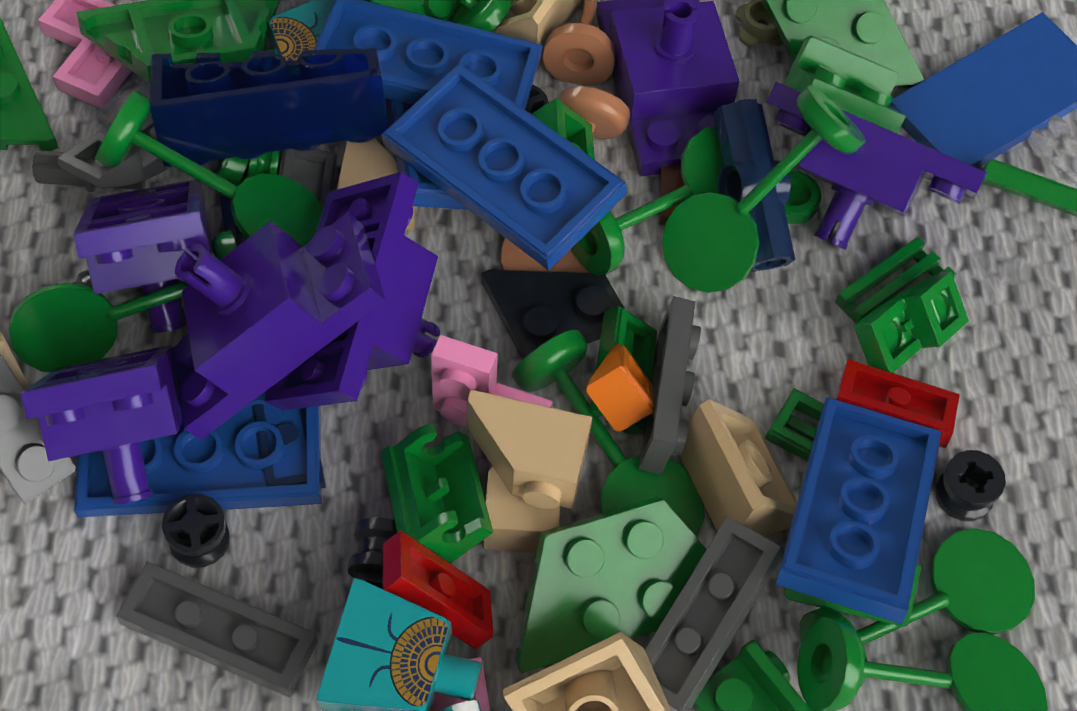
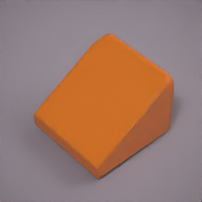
[586,343,655,432]

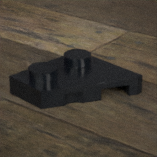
[481,270,625,360]

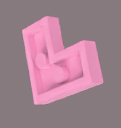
[38,0,132,109]
[431,335,553,426]

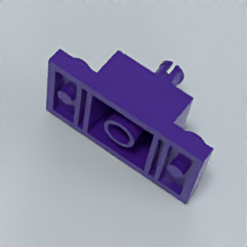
[596,0,740,177]
[766,82,987,250]
[264,172,440,411]
[73,179,214,333]
[172,212,386,440]
[21,344,183,504]

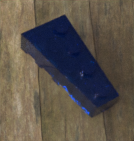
[150,48,389,167]

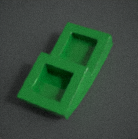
[853,271,969,373]

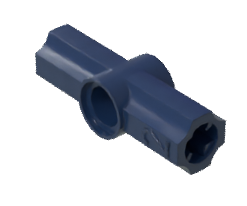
[713,99,796,272]

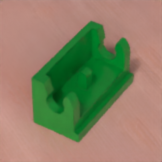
[380,424,493,563]

